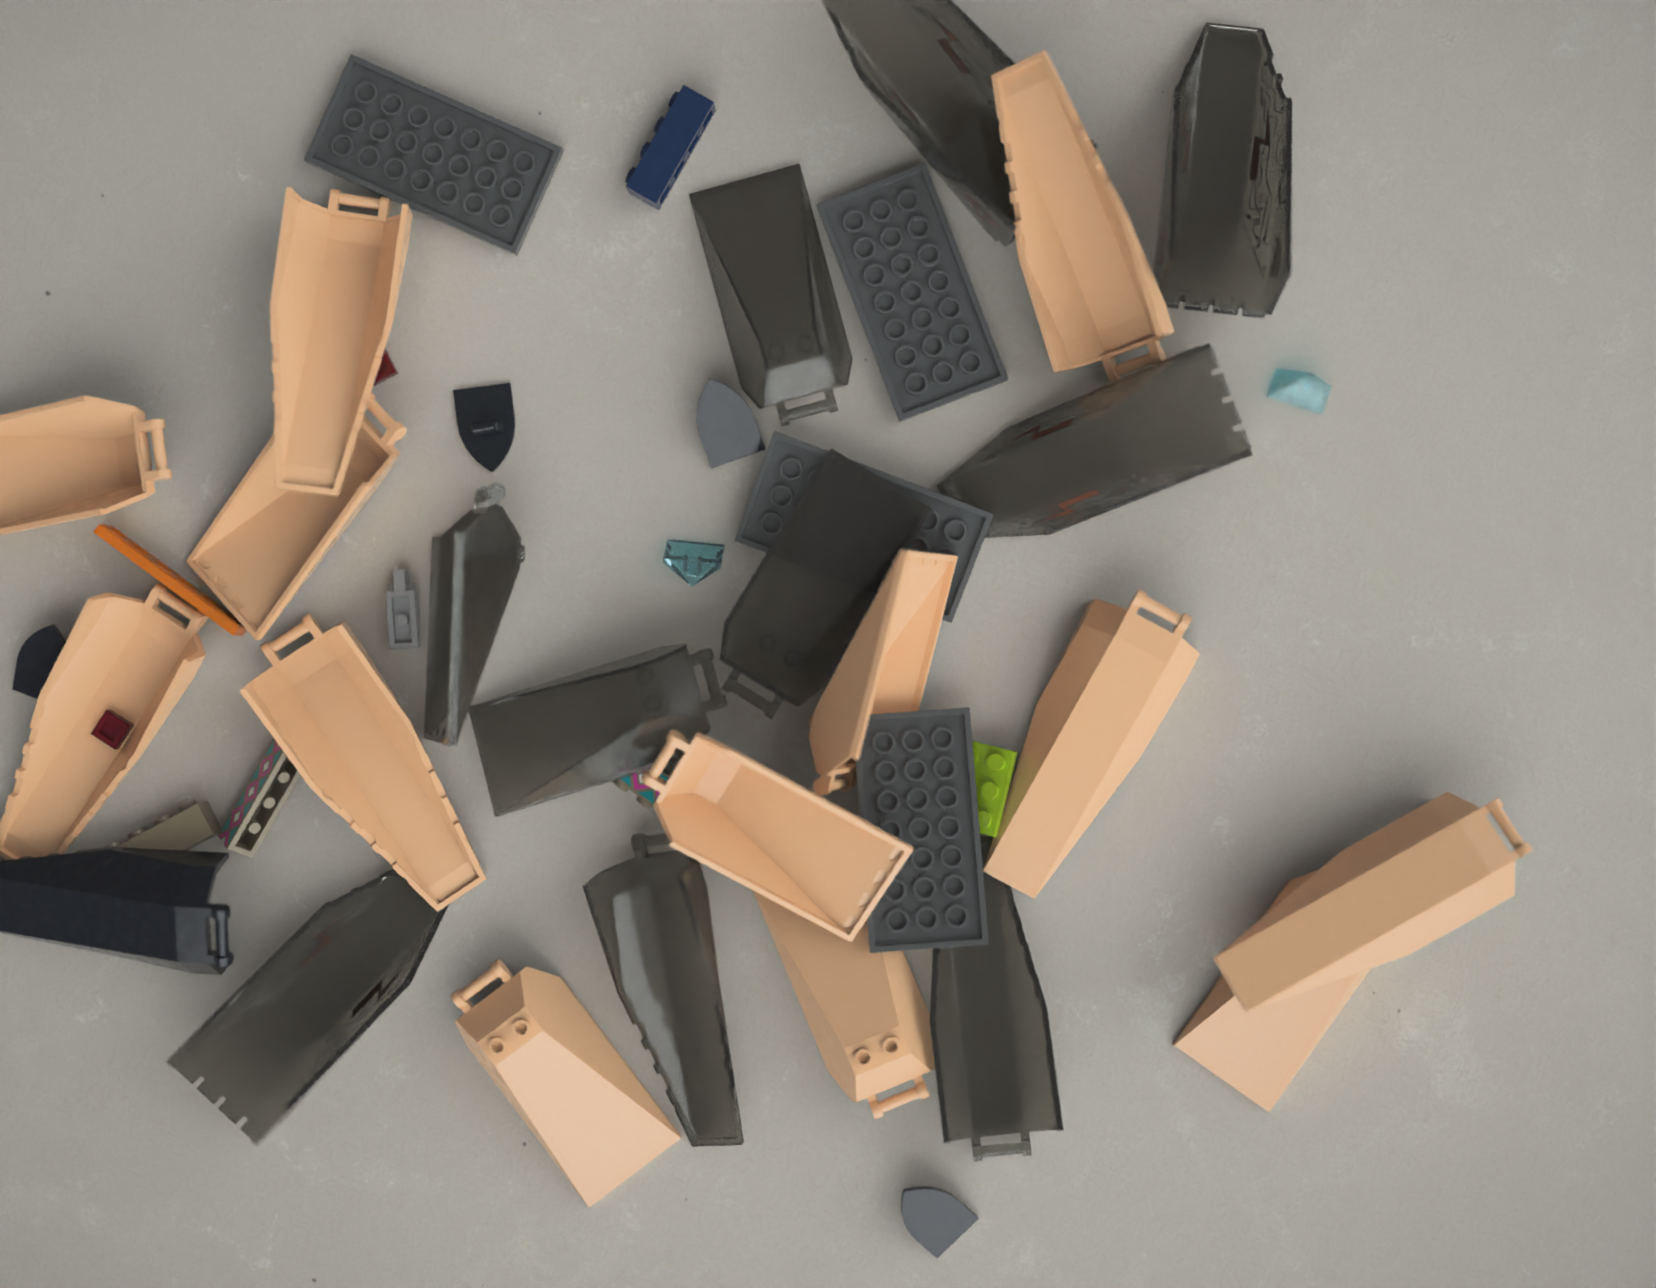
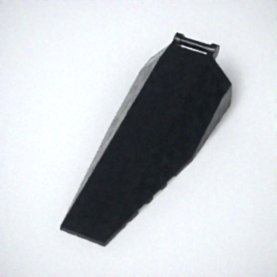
[0,847,234,975]

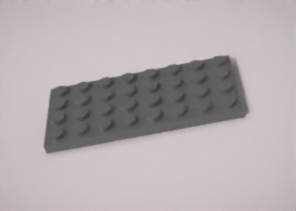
[304,54,564,256]
[817,163,1008,422]
[734,431,994,623]
[856,707,989,953]

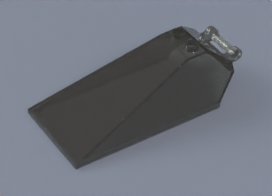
[689,163,853,426]
[720,448,932,719]
[424,483,525,746]
[468,643,728,817]

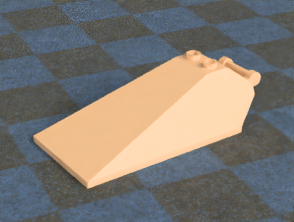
[186,392,407,640]
[0,395,173,535]
[808,549,958,796]
[641,729,913,942]
[1173,870,1371,1112]
[753,890,936,1119]
[450,959,681,1207]

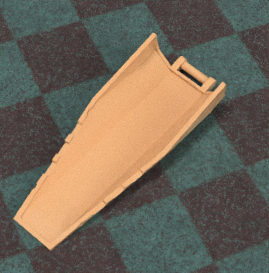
[991,50,1174,382]
[270,187,413,496]
[0,583,208,860]
[983,589,1200,898]
[239,614,486,912]
[1213,791,1533,1013]

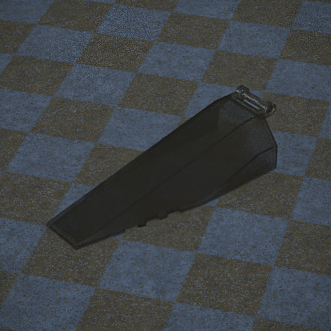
[582,833,744,1147]
[930,836,1063,1162]

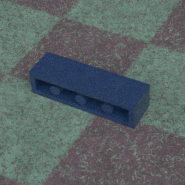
[625,85,716,210]

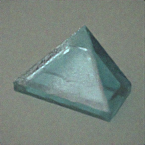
[1266,368,1332,414]
[663,539,725,586]

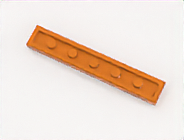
[93,524,247,636]

